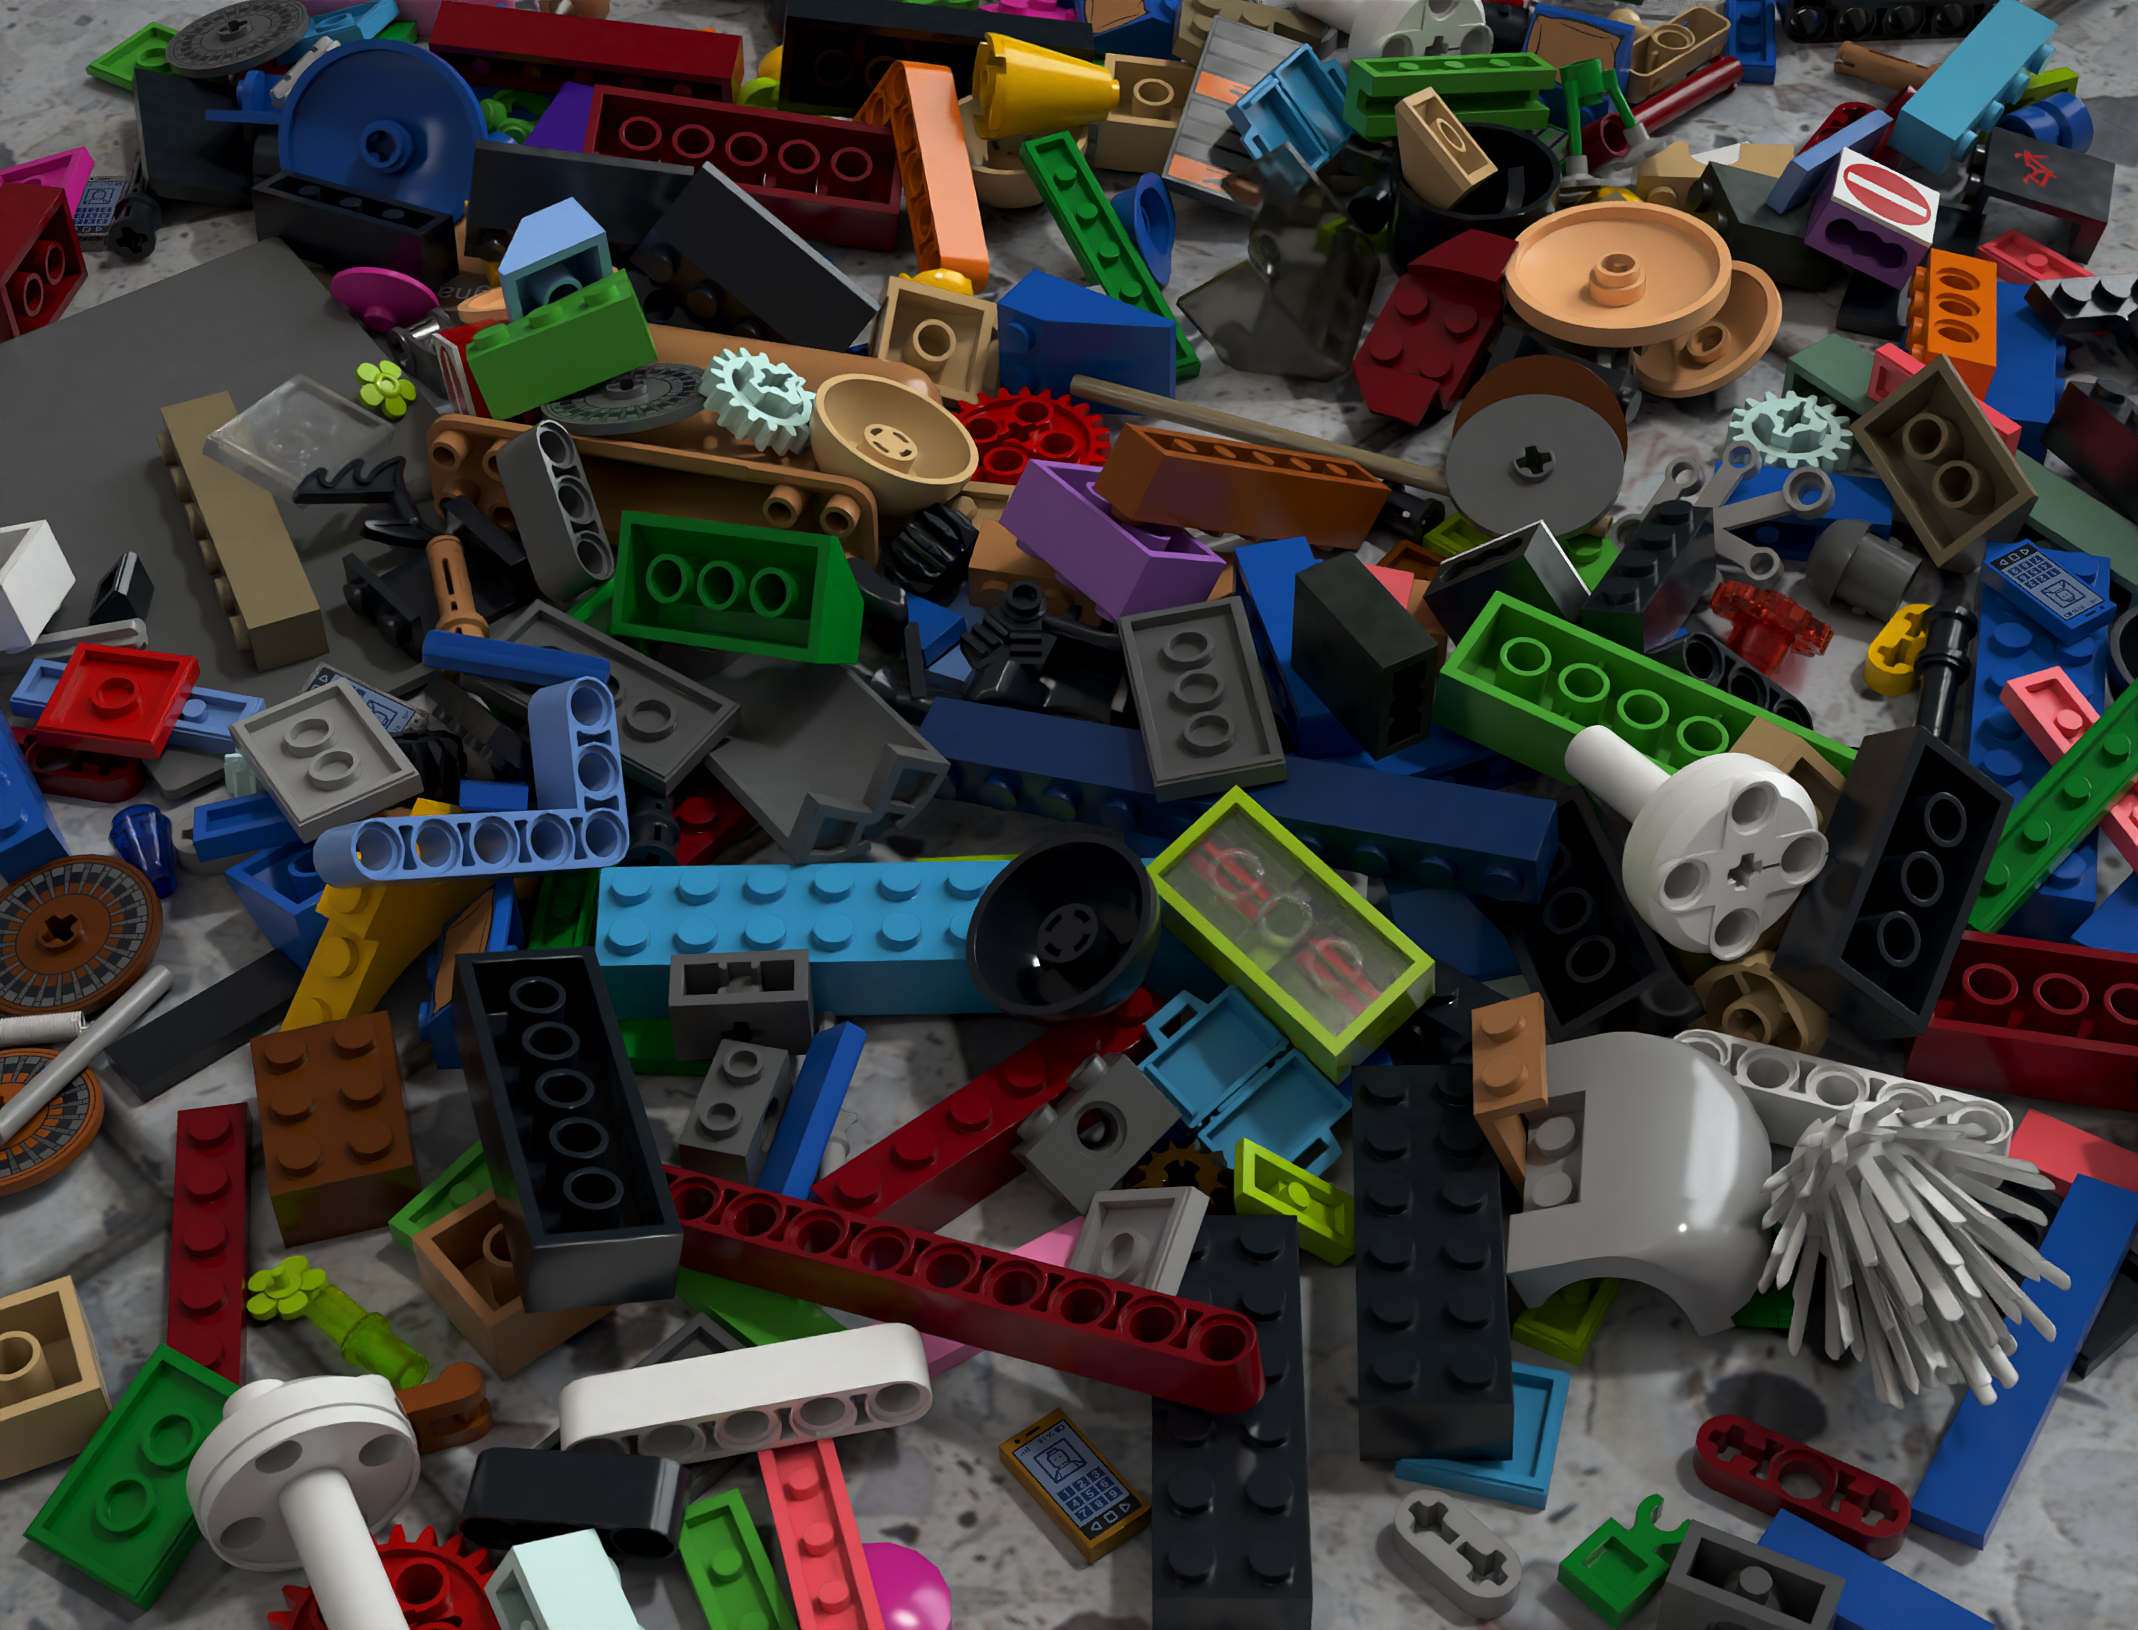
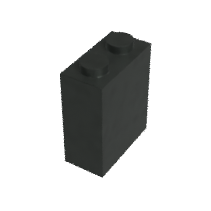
[1685,161,1843,293]
[1291,551,1439,762]

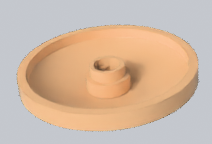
[1505,201,1732,348]

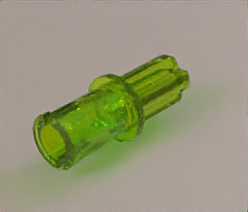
[304,1284,429,1390]

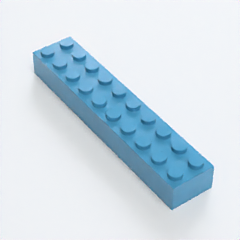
[595,858,1229,1020]

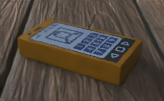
[999,1407,1152,1563]

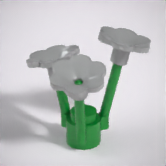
[1559,57,1677,203]

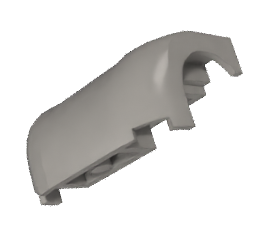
[1506,1032,1772,1337]

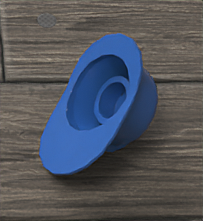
[1110,172,1176,286]

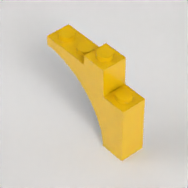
[279,798,541,1032]

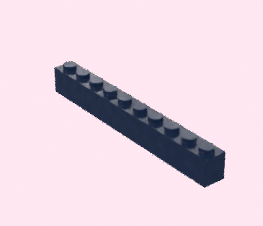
[918,696,1560,905]

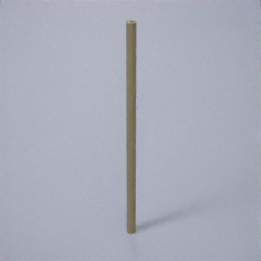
[1070,373,1613,539]

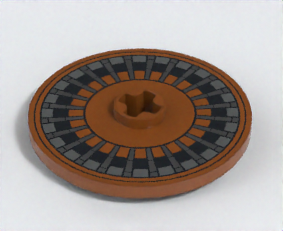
[0,1048,104,1197]

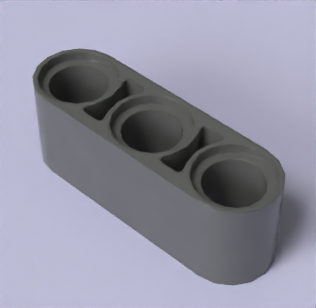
[496,419,615,603]

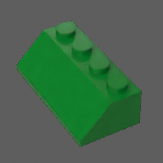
[610,510,864,665]

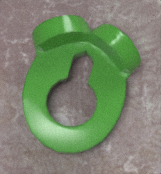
[479,89,551,145]

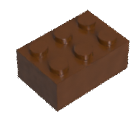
[250,1010,422,1248]

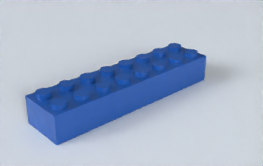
[1961,540,2111,944]

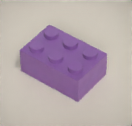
[998,459,1227,625]

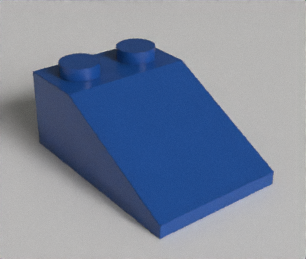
[997,269,1176,416]

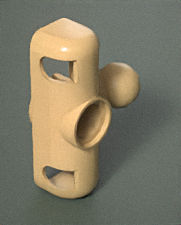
[1606,6,1731,104]

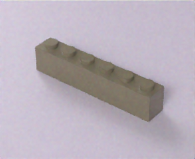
[156,390,330,673]

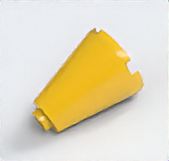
[972,32,1120,140]

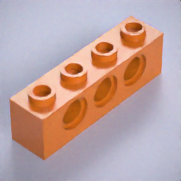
[1904,248,1997,402]

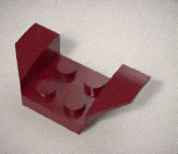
[1351,229,1520,427]

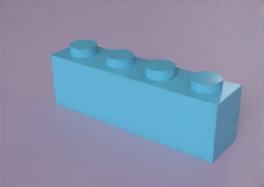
[1887,0,2059,176]

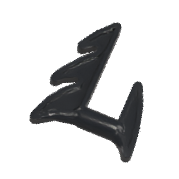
[291,456,445,549]

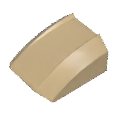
[866,275,1000,408]

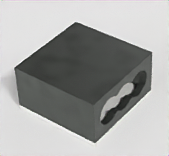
[1423,519,1591,647]

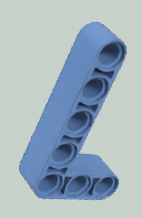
[313,676,629,889]

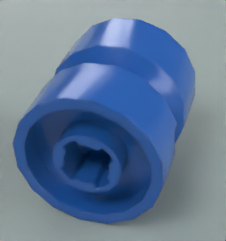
[1995,92,2094,154]

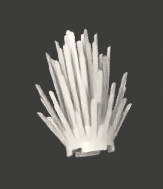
[1758,1100,2071,1409]

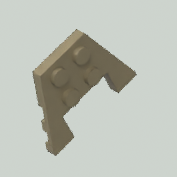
[1171,0,1323,67]

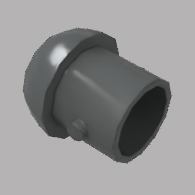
[1806,518,1923,623]

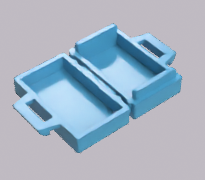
[1225,43,1359,196]
[1137,984,1352,1177]

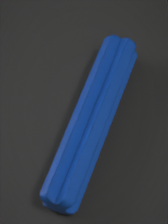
[422,629,611,687]

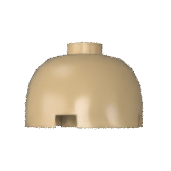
[1687,949,1829,1057]

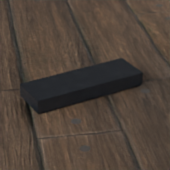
[104,948,304,1102]

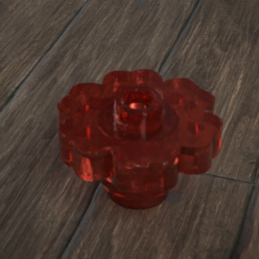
[1708,580,1834,678]

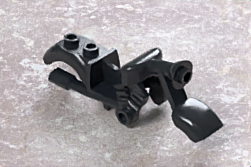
[847,557,1290,755]

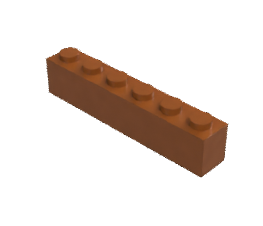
[1093,423,1391,552]

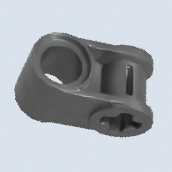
[387,307,460,400]

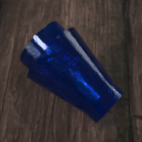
[108,804,178,900]

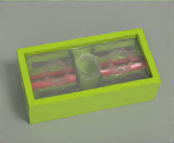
[1146,785,1435,1086]

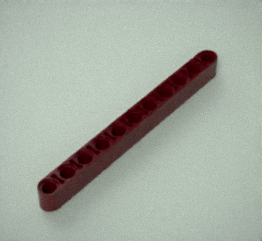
[662,1164,1266,1415]

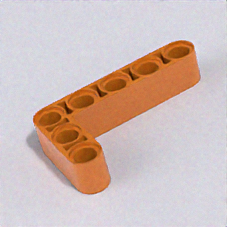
[852,60,989,295]

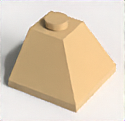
[1394,86,1498,211]

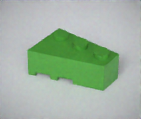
[466,268,659,421]

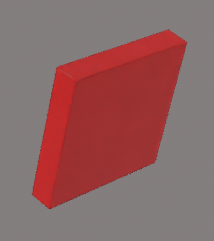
[33,642,201,761]

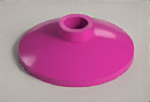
[330,267,440,332]

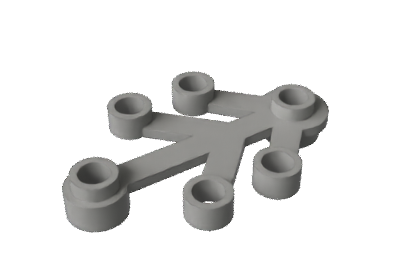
[1609,440,1835,603]

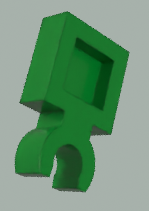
[1557,1494,1691,1630]

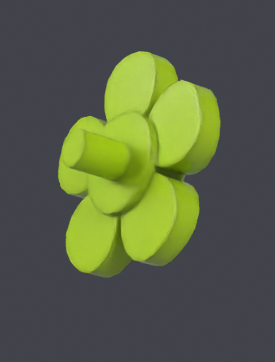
[354,360,416,419]
[247,1256,328,1321]

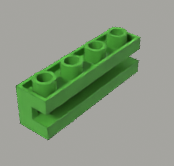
[1342,52,1557,143]

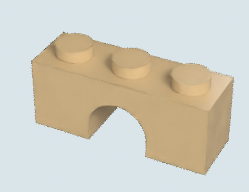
[1630,141,1795,214]

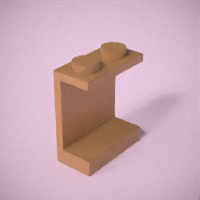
[1472,992,1548,1200]

